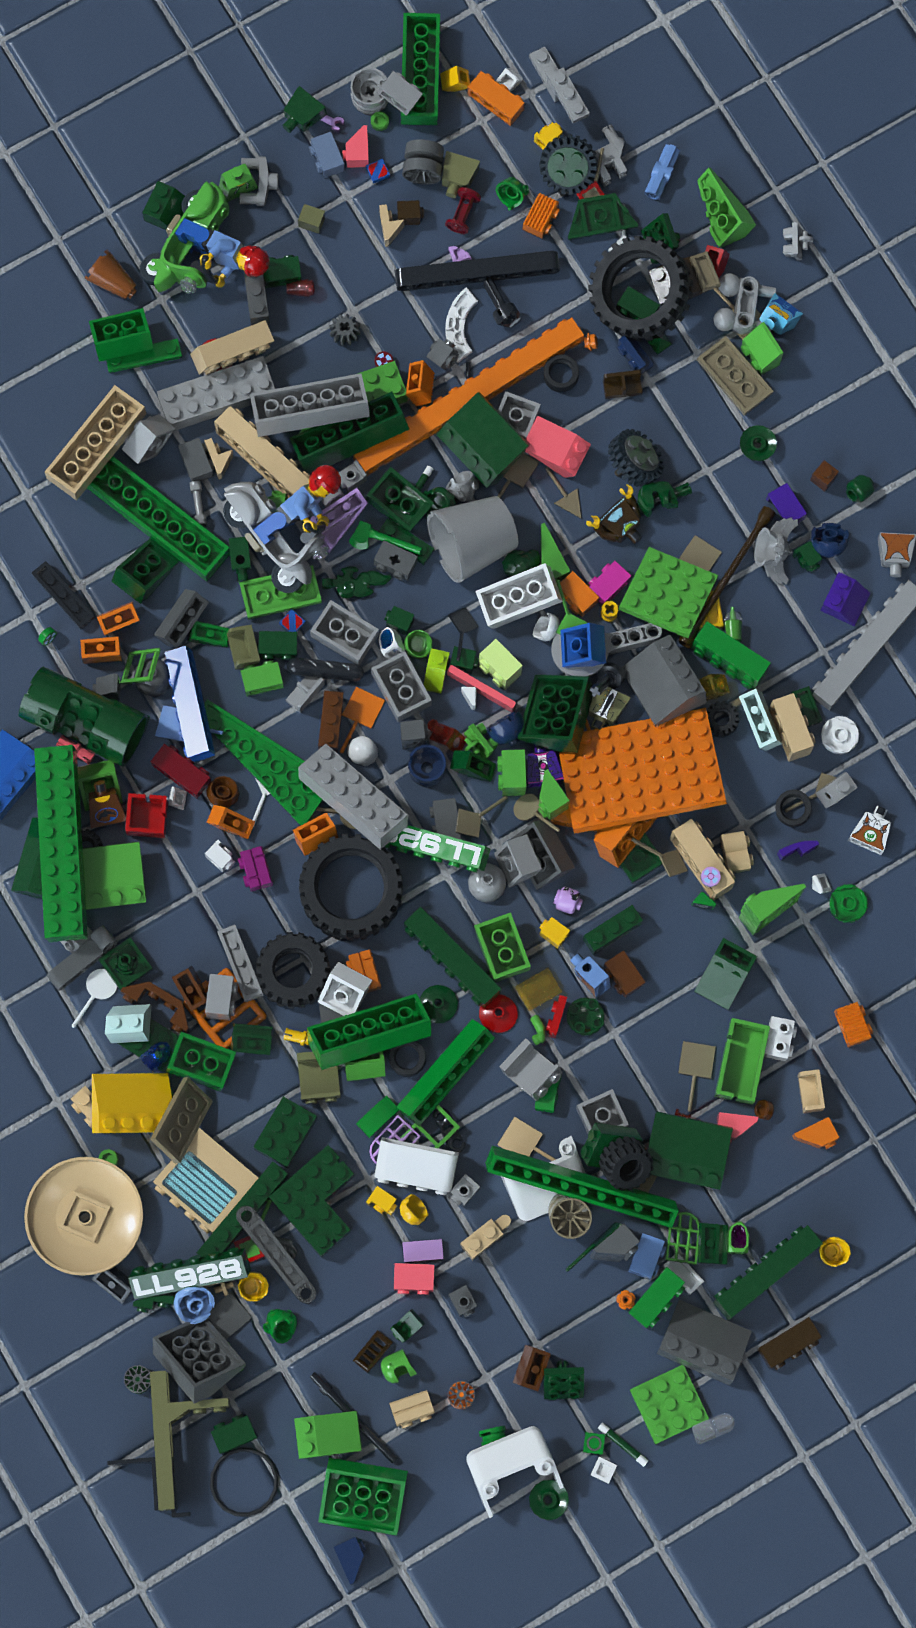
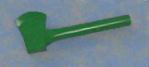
[349,521,423,555]

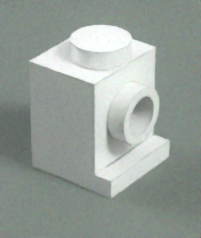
[205,840,235,872]

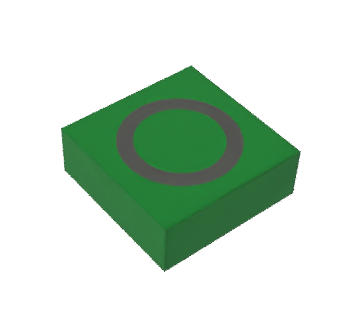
[583,1432,605,1455]

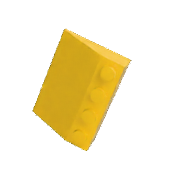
[92,1073,172,1133]

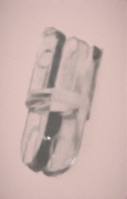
[692,1413,735,1444]

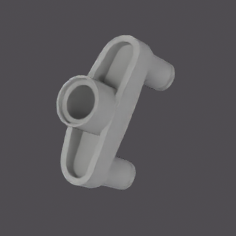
[240,156,278,206]

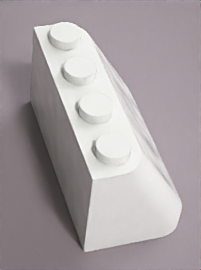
[374,1137,459,1195]

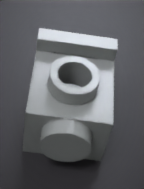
[339,460,367,492]
[450,1174,480,1206]

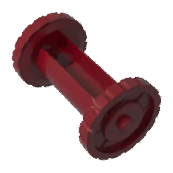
[445,187,481,234]

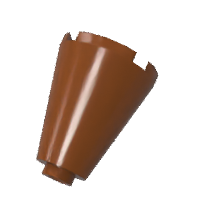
[84,249,137,299]

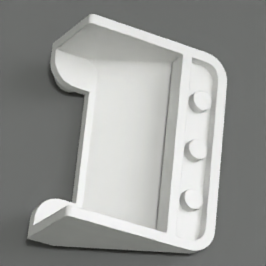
[501,1136,586,1221]

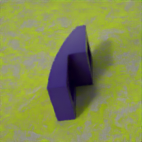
[777,841,819,860]

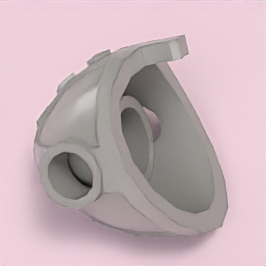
[446,471,479,502]

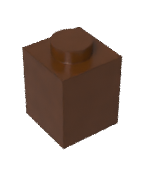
[810,460,839,492]

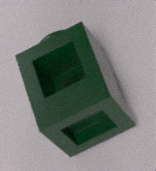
[792,541,823,573]

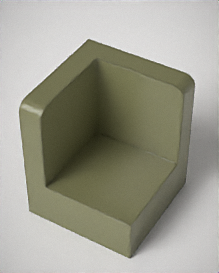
[298,204,325,234]

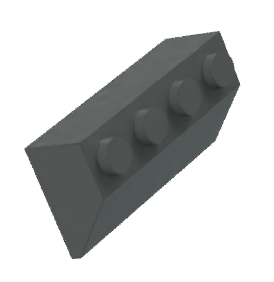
[590,1224,640,1262]

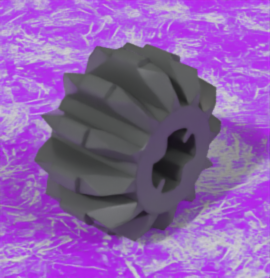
[329,313,361,346]

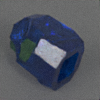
[139,1042,171,1073]

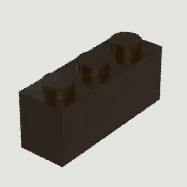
[757,1317,822,1370]

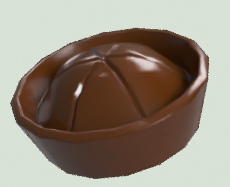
[206,776,240,807]

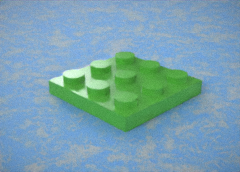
[630,1365,709,1444]

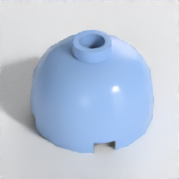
[174,1286,215,1324]

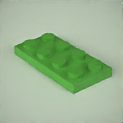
[239,565,322,620]

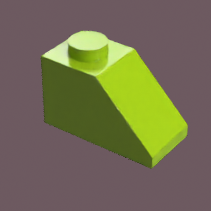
[424,648,450,694]

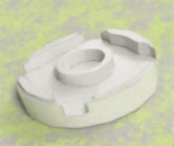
[821,716,859,755]

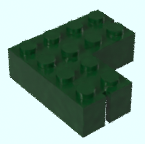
[269,1145,355,1258]

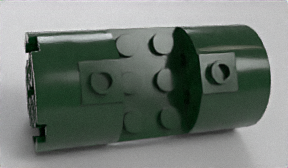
[18,666,150,767]

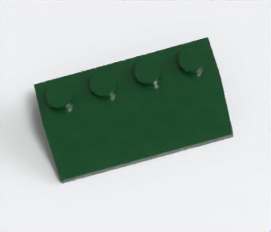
[11,817,42,899]

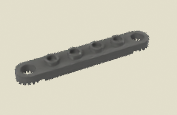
[236,1206,316,1303]

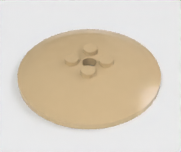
[24,1157,143,1276]

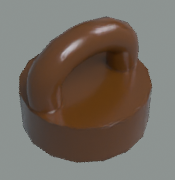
[755,1100,774,1120]

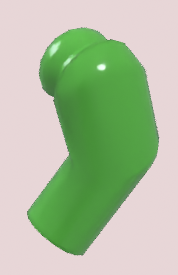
[530,1015,546,1045]

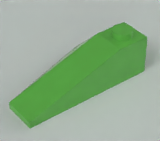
[697,168,756,248]

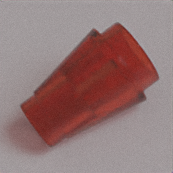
[287,279,315,297]

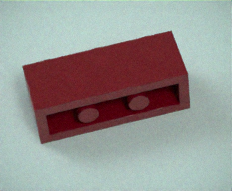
[150,744,211,799]

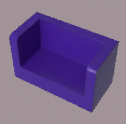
[766,483,807,523]

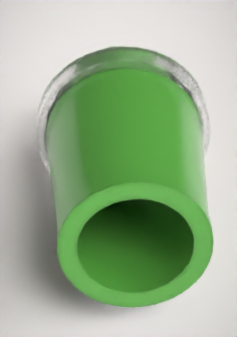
[724,607,743,642]

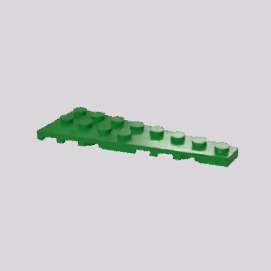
[204,699,323,826]

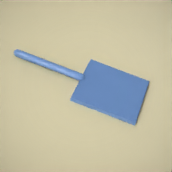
[155,705,223,742]

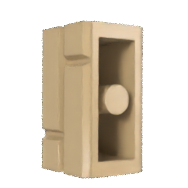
[389,1390,435,1429]

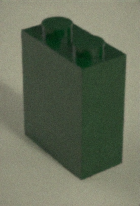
[580,1122,642,1167]

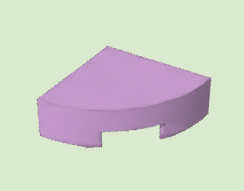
[448,246,472,262]

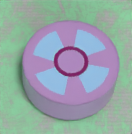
[701,867,721,887]

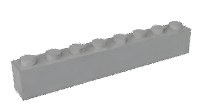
[812,580,916,711]

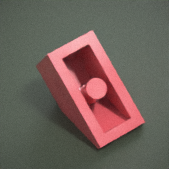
[342,125,369,168]
[717,1112,758,1143]

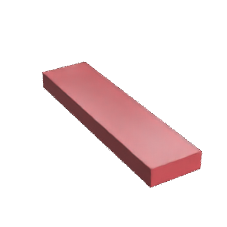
[447,665,516,713]

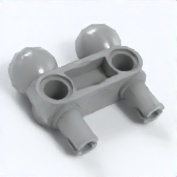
[713,273,776,335]

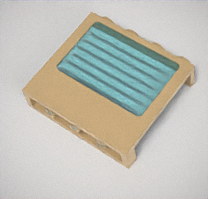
[153,1128,258,1234]

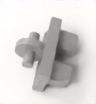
[783,222,813,261]

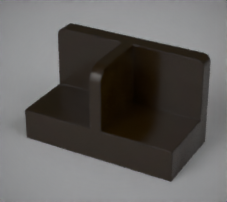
[603,370,642,399]

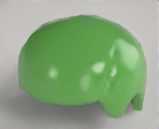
[404,630,433,658]

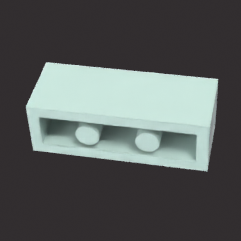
[739,689,783,751]

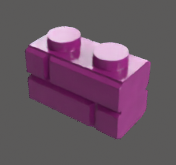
[237,846,273,892]

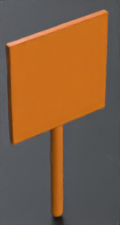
[340,687,385,754]

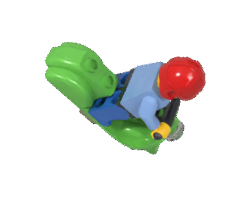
[140,181,270,294]

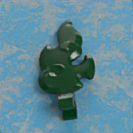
[322,566,391,598]

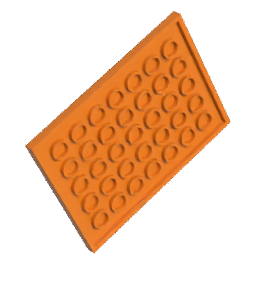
[559,708,727,834]

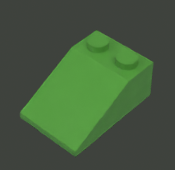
[294,1411,362,1459]

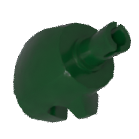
[637,481,692,517]

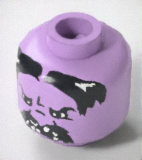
[553,887,583,914]

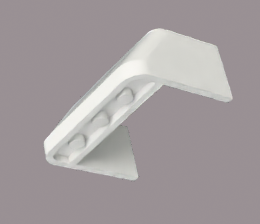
[466,1426,564,1518]

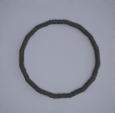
[210,1448,278,1517]

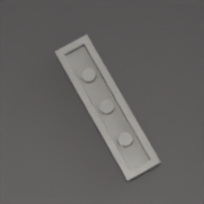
[217,925,263,1002]

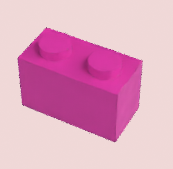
[588,561,631,605]

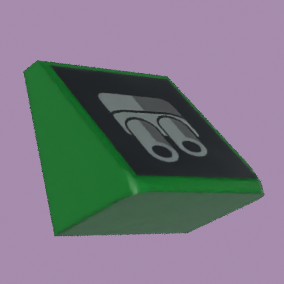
[691,892,716,910]

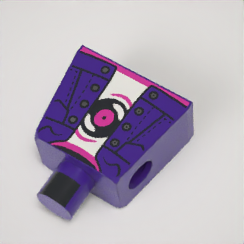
[527,744,564,788]

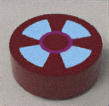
[374,351,393,367]

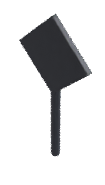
[448,607,478,661]

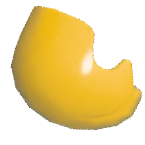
[400,1194,428,1225]
[819,1237,851,1267]
[238,1272,269,1302]

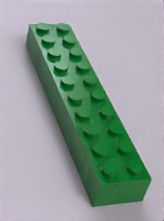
[87,456,230,582]
[34,745,88,942]

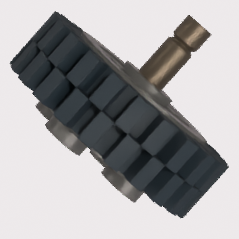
[608,429,664,487]

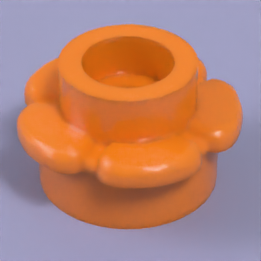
[584,333,598,351]
[616,1290,636,1310]

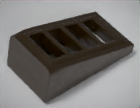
[353,1330,393,1373]

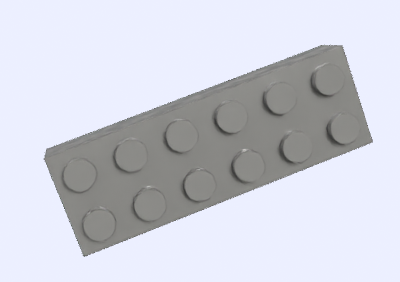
[157,356,275,431]
[250,373,370,437]
[298,744,408,850]

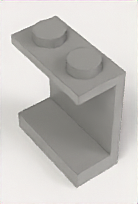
[499,1038,563,1101]

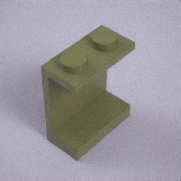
[297,1052,341,1105]

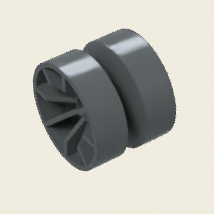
[402,139,444,184]

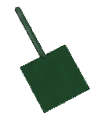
[566,1222,622,1272]

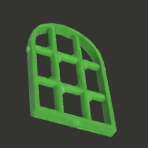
[665,1212,699,1265]

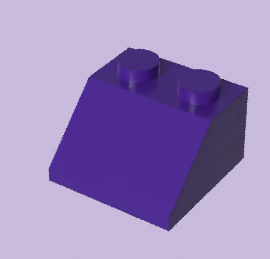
[820,572,870,627]

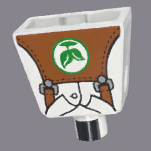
[848,806,891,855]

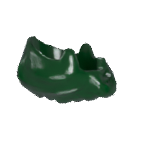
[423,487,456,516]
[502,549,540,578]

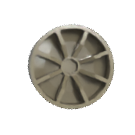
[548,1194,592,1239]

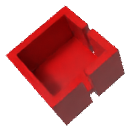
[125,793,168,838]

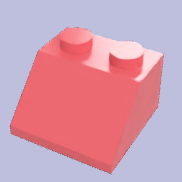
[394,1263,434,1295]

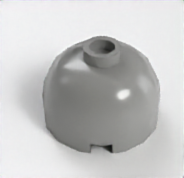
[468,863,506,903]

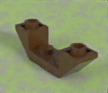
[120,982,189,1034]

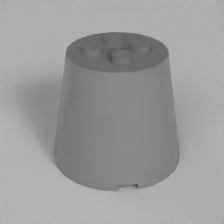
[427,496,518,583]

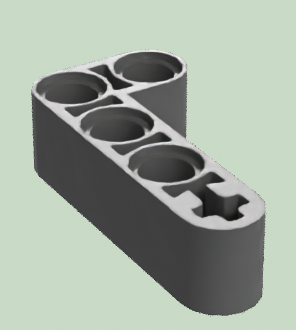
[46,925,118,991]

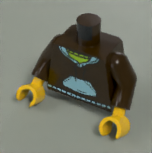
[586,484,642,544]

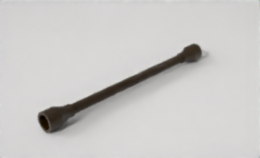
[678,506,776,649]

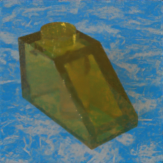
[699,674,730,701]

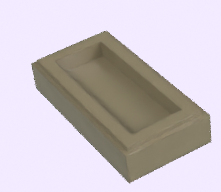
[689,251,721,292]

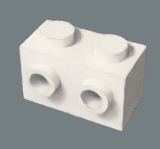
[764,1016,797,1061]

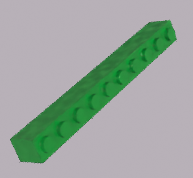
[485,1145,679,1228]

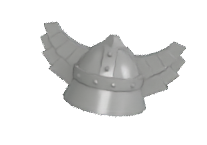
[754,517,798,585]

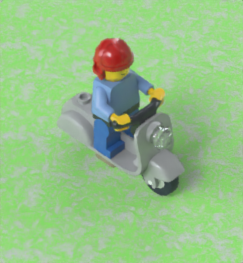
[223,465,341,593]

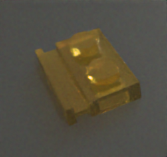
[515,968,562,1012]

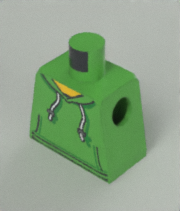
[219,164,258,202]

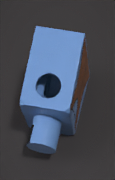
[570,953,611,999]

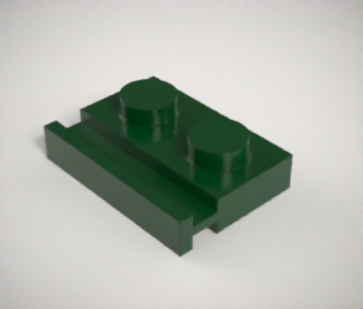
[231,1023,273,1055]
[698,1223,728,1265]

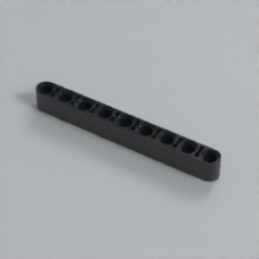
[394,251,560,291]

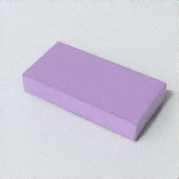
[403,1239,443,1263]

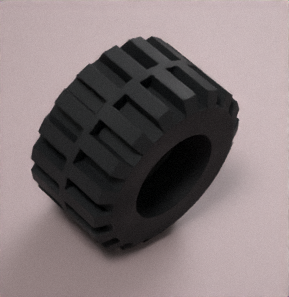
[599,1136,653,1191]

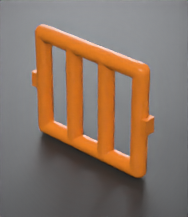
[183,968,267,1049]

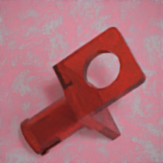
[427,719,466,753]

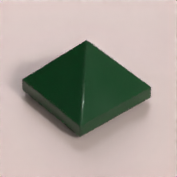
[646,335,672,355]

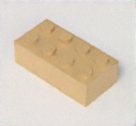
[190,320,274,375]
[670,818,735,901]

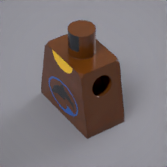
[88,780,126,829]

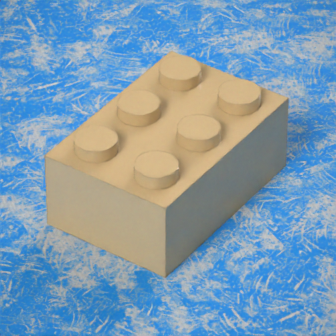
[769,693,815,762]

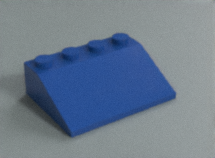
[0,729,36,821]

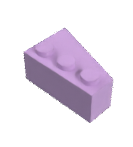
[310,488,368,553]

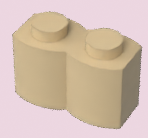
[720,831,754,873]

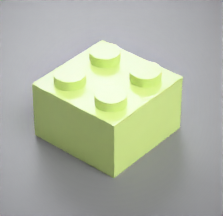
[479,639,523,690]

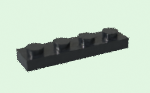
[31,561,95,630]

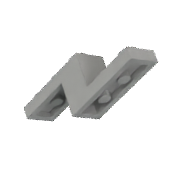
[529,47,590,124]

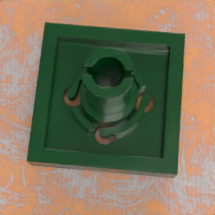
[641,213,680,264]
[98,937,153,991]
[544,1360,584,1400]

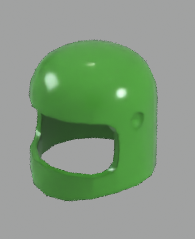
[381,1349,417,1383]

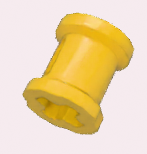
[600,601,618,622]

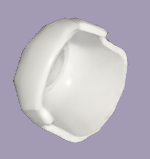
[533,613,559,641]
[347,736,378,766]

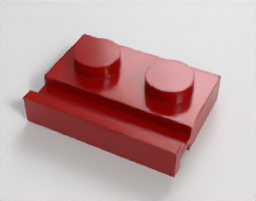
[546,995,567,1038]

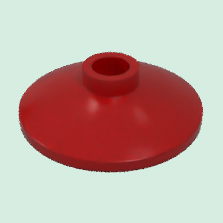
[479,994,518,1033]

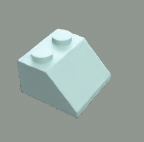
[105,1004,152,1043]

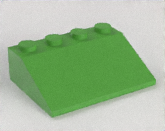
[83,842,147,909]
[739,884,806,936]

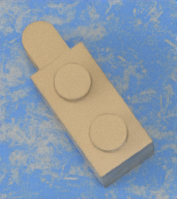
[460,1215,511,1261]

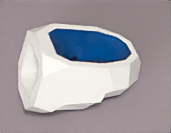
[379,627,405,659]

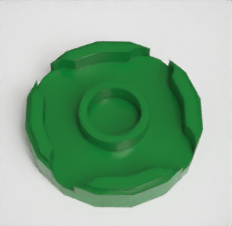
[829,884,868,923]

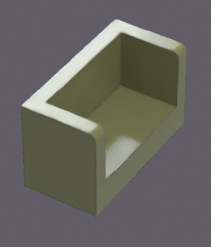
[227,624,260,670]

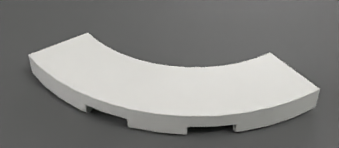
[445,287,478,364]

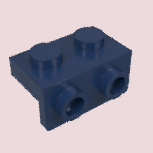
[617,335,653,374]

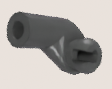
[275,1236,297,1259]

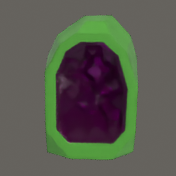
[727,1221,749,1254]

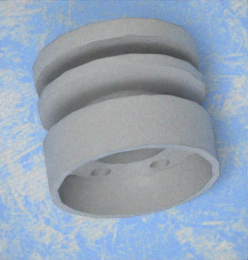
[350,67,388,115]

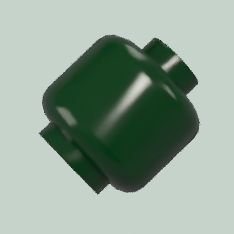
[846,475,874,503]

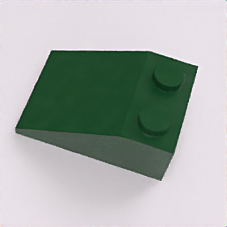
[365,467,434,532]
[111,538,179,604]

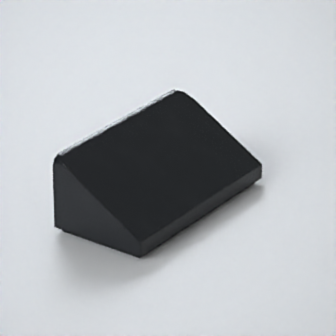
[92,1267,132,1304]

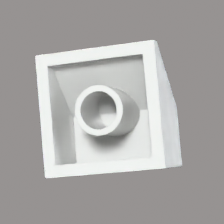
[318,962,372,1016]

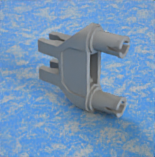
[596,124,627,187]

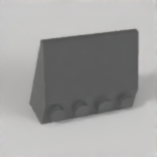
[622,635,706,727]
[657,1300,752,1386]
[153,1319,246,1404]

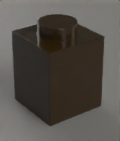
[397,200,424,225]

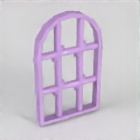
[370,1115,421,1164]

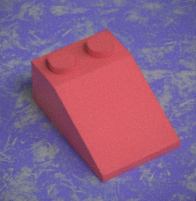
[525,416,591,478]

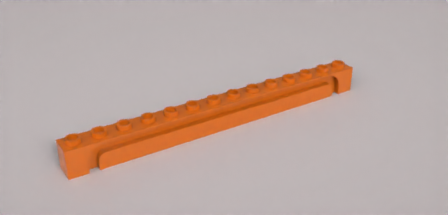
[353,317,584,476]

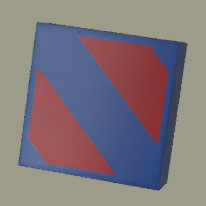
[366,159,390,184]
[279,609,306,632]

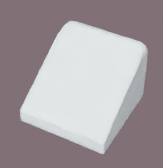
[496,68,523,92]
[461,687,476,710]

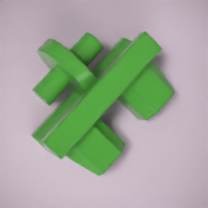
[464,723,498,759]

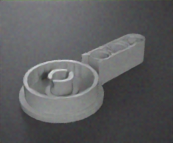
[551,623,662,677]

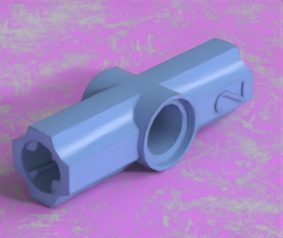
[644,144,680,200]

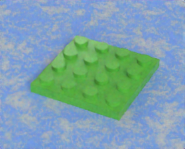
[619,547,718,639]

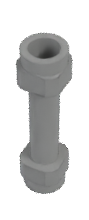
[190,481,207,527]

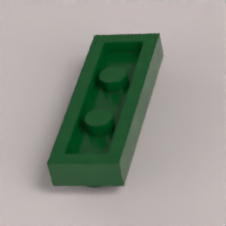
[378,518,434,565]

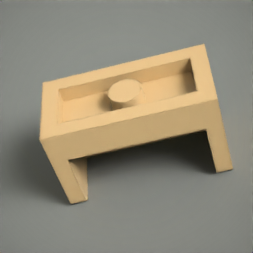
[798,1070,825,1113]

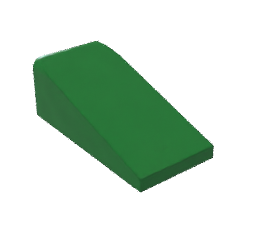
[188,621,230,647]

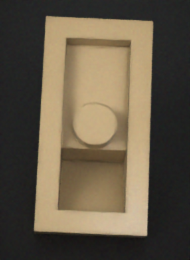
[379,204,404,247]
[205,438,233,480]

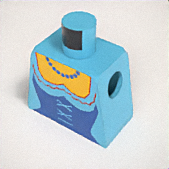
[759,293,803,335]

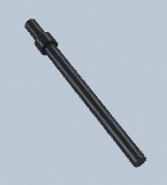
[310,1372,397,1463]

